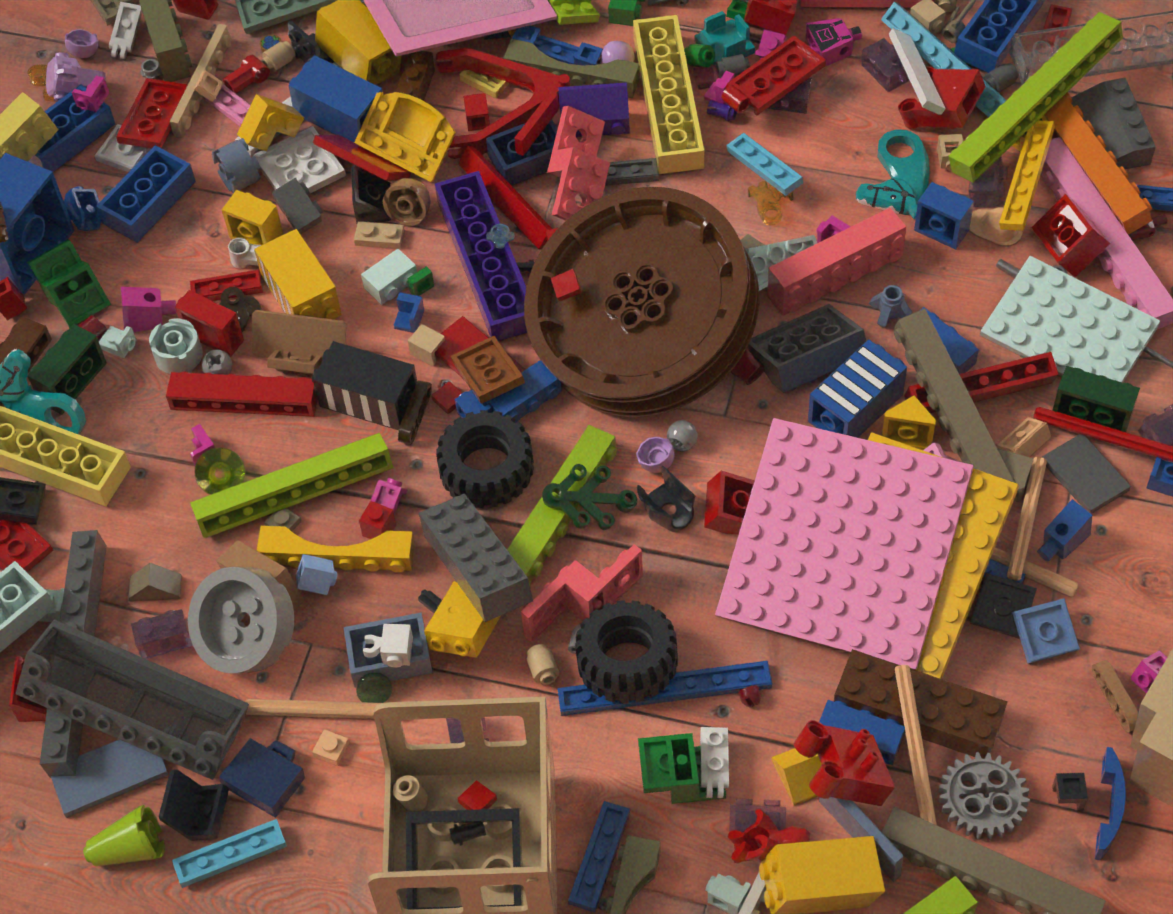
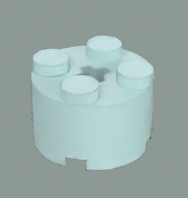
[149,318,203,374]

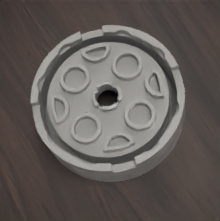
[188,567,294,673]

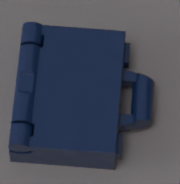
[219,738,305,818]

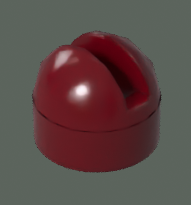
[738,685,761,708]

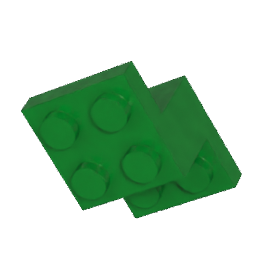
[27,239,111,328]
[638,733,726,804]

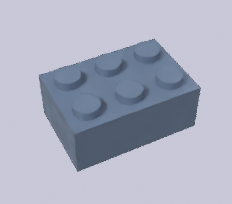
[343,612,433,688]

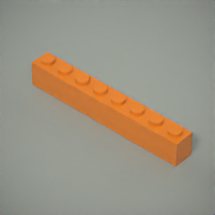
[1044,92,1153,235]

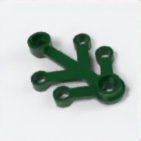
[542,464,637,530]

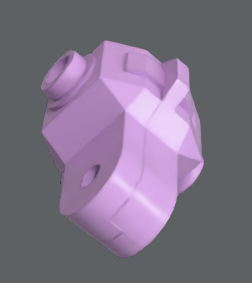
[46,52,106,101]

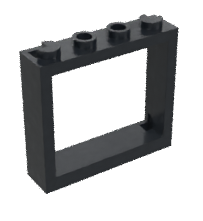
[406,808,523,910]

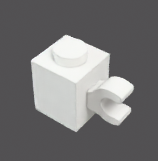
[363,624,413,667]

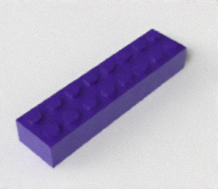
[435,171,527,341]

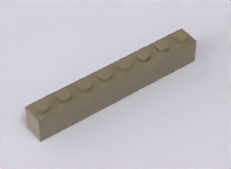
[894,309,1015,483]
[882,807,1106,914]

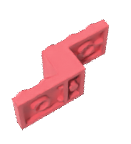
[547,106,610,221]
[521,544,643,642]

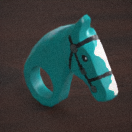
[856,129,930,219]
[0,349,86,435]

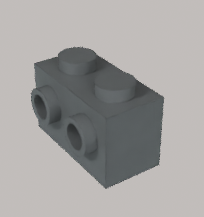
[272,178,323,235]

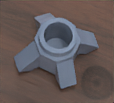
[868,285,912,327]

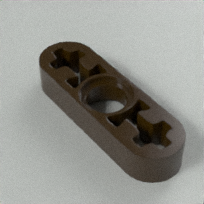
[398,380,432,444]

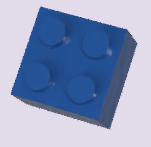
[914,182,974,250]

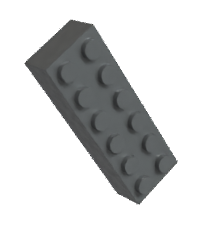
[419,494,533,622]

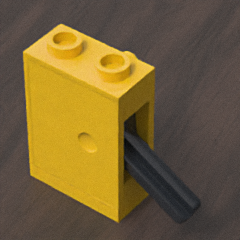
[418,581,501,658]

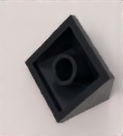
[351,165,391,223]

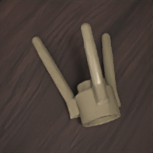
[942,0,976,43]

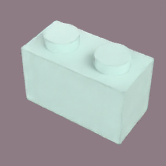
[361,249,417,305]

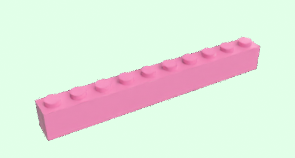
[1041,137,1173,329]

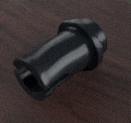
[449,822,486,846]

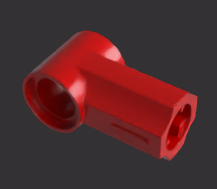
[223,55,270,94]

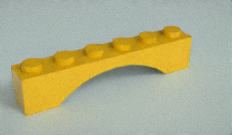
[256,526,415,572]

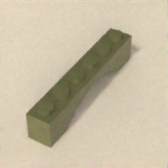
[503,39,640,98]
[606,835,661,914]

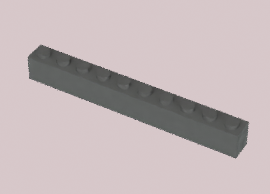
[39,530,107,778]

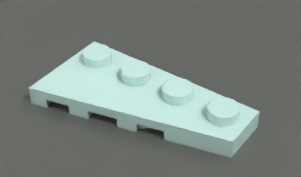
[745,235,818,291]

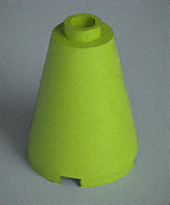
[83,805,165,866]

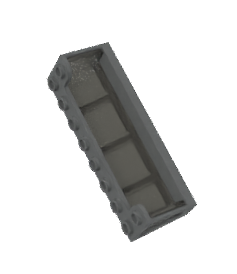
[16,619,249,780]

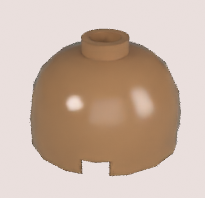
[383,178,431,226]

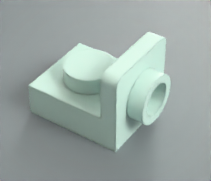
[99,326,137,358]

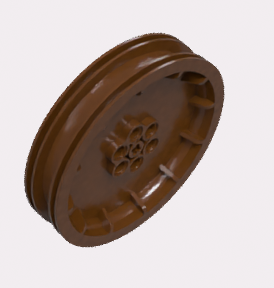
[524,187,760,417]

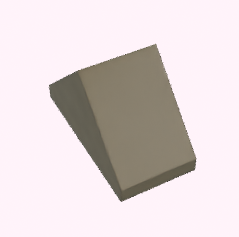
[998,448,1034,502]
[128,563,182,601]

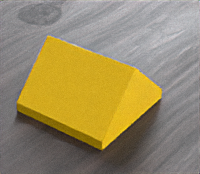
[882,396,936,450]
[771,748,822,806]

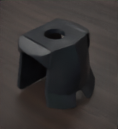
[637,466,696,532]

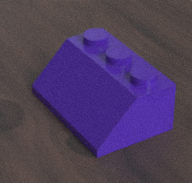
[558,82,630,137]

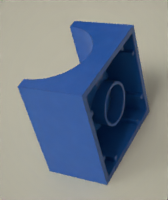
[0,153,75,295]

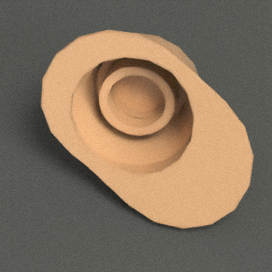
[970,207,1023,246]

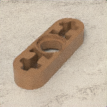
[1092,660,1138,733]

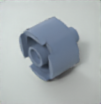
[212,138,261,193]

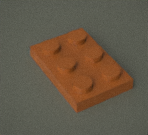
[451,336,525,404]

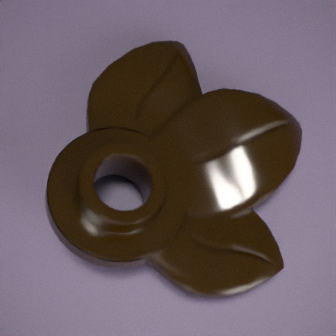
[219,287,262,332]

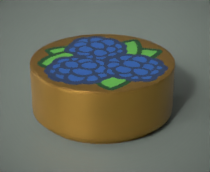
[260,34,282,53]

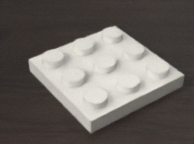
[253,126,346,193]

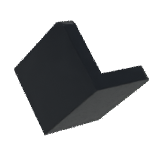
[1052,773,1088,811]

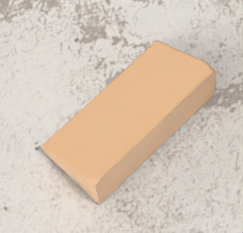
[996,417,1051,457]

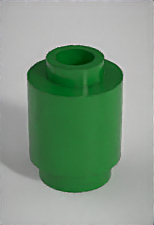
[684,44,715,67]

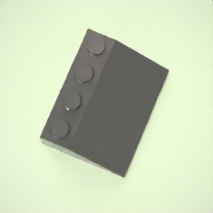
[1071,78,1156,169]
[748,304,866,393]

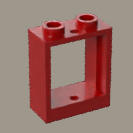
[175,290,244,358]

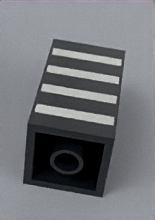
[312,341,417,430]

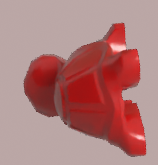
[728,809,810,864]

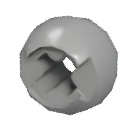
[202,350,232,375]
[667,420,698,452]

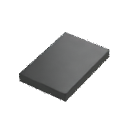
[1042,434,1131,514]

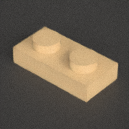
[354,222,405,249]

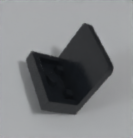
[159,770,229,841]

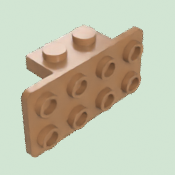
[252,310,347,375]

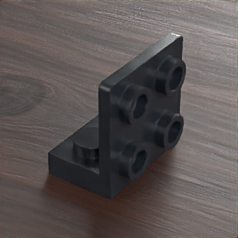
[287,21,335,64]

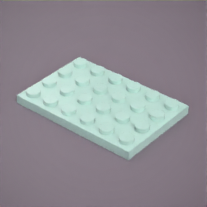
[980,256,1160,383]

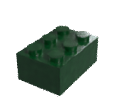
[28,324,107,415]
[1053,366,1140,432]

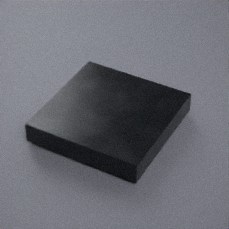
[0,477,46,525]
[970,573,1037,639]

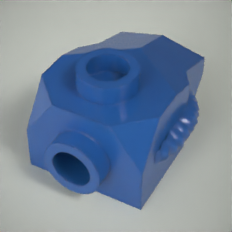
[64,186,101,231]

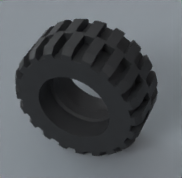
[436,410,534,508]
[575,600,678,704]

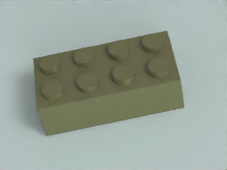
[139,0,192,82]

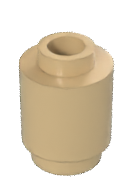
[261,41,295,72]
[526,644,560,685]
[393,775,428,812]

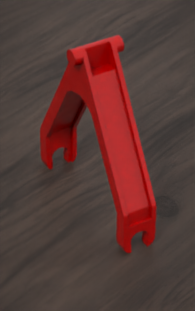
[436,48,570,159]

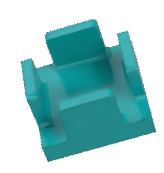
[695,11,755,69]

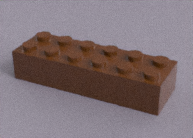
[834,649,1008,759]

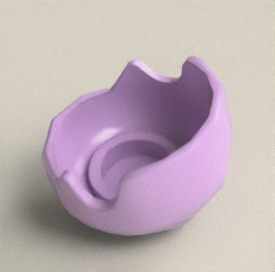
[65,29,99,59]
[599,41,635,64]
[636,437,675,473]

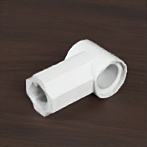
[228,238,261,269]

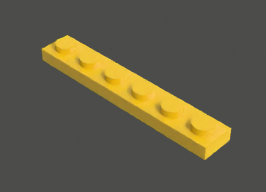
[999,121,1055,231]

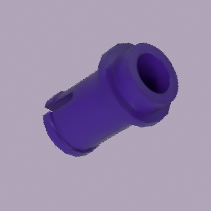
[707,100,737,122]

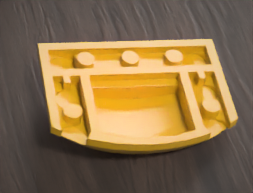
[354,92,456,183]

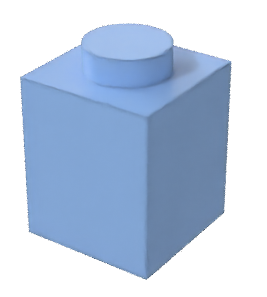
[296,554,337,595]

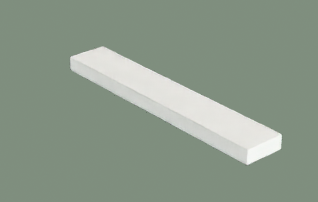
[889,28,946,115]

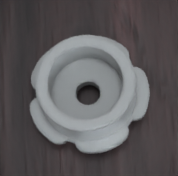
[140,59,162,79]

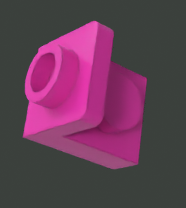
[755,30,786,59]
[704,71,734,104]
[72,76,109,112]
[816,215,850,243]
[190,424,215,467]
[371,477,408,515]
[1131,650,1167,694]

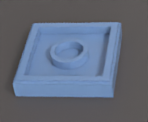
[1012,598,1080,664]

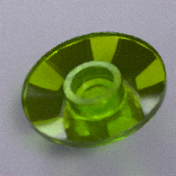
[195,448,245,495]

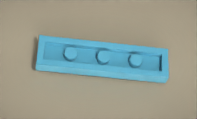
[726,133,803,196]
[172,819,287,888]

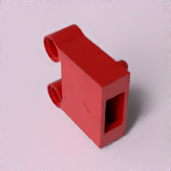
[898,67,986,130]
[794,720,895,806]

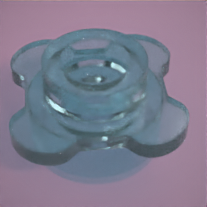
[486,224,515,248]

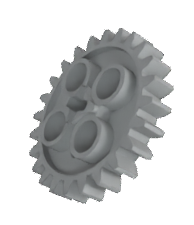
[938,752,1030,840]

